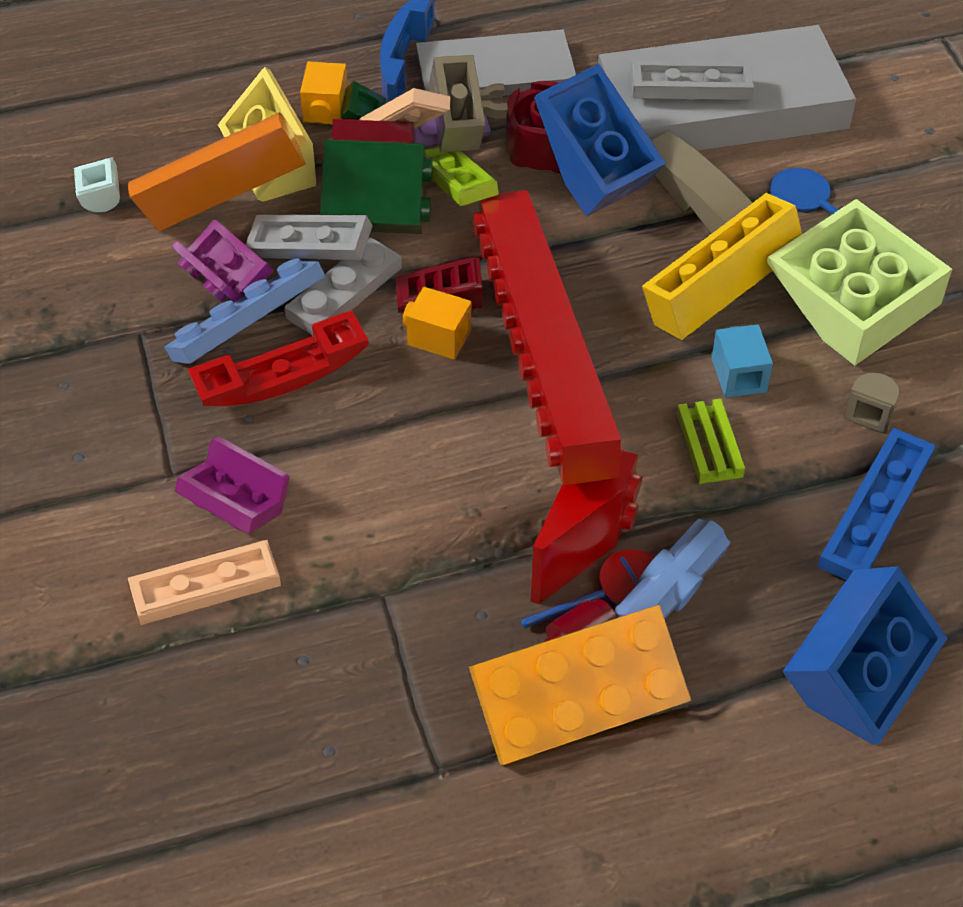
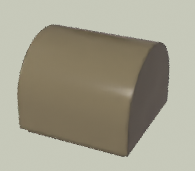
[844,373,899,434]

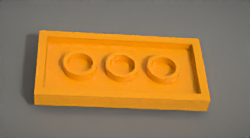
[469,605,691,765]

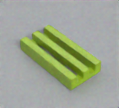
[677,399,745,484]

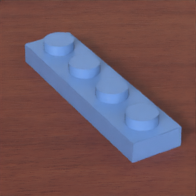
[164,258,325,364]

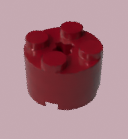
[506,81,561,173]

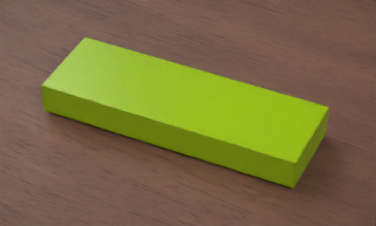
[425,145,499,206]

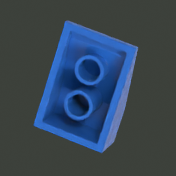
[534,64,666,216]

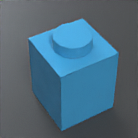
[711,324,773,398]

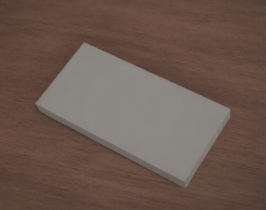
[416,29,576,96]

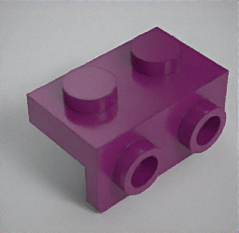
[171,219,274,303]
[175,436,290,534]

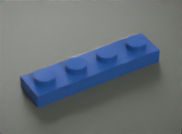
[818,428,936,580]

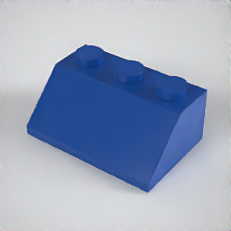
[783,566,947,744]

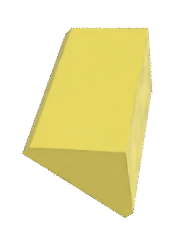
[218,67,317,202]

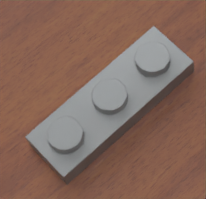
[632,60,754,100]
[245,215,373,260]
[285,237,402,336]

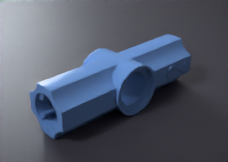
[614,518,731,620]

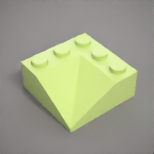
[767,199,952,366]

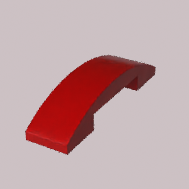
[187,310,369,407]

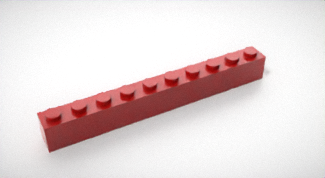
[473,190,621,485]

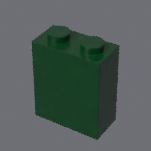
[320,139,433,234]

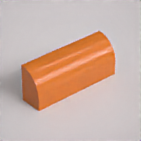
[128,112,306,232]

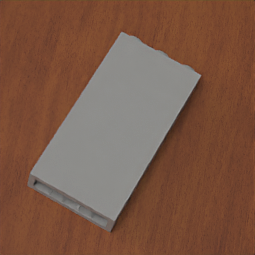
[598,25,856,151]

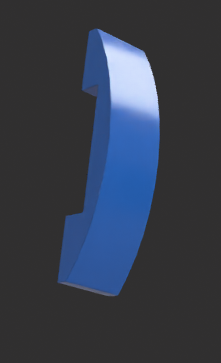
[380,0,435,103]

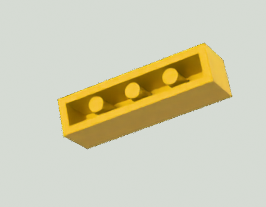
[642,193,802,340]

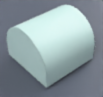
[74,157,120,212]

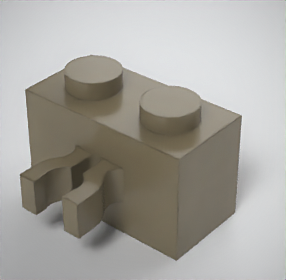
[429,55,508,152]

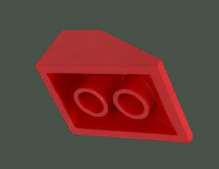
[530,449,643,604]

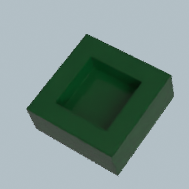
[340,80,386,120]

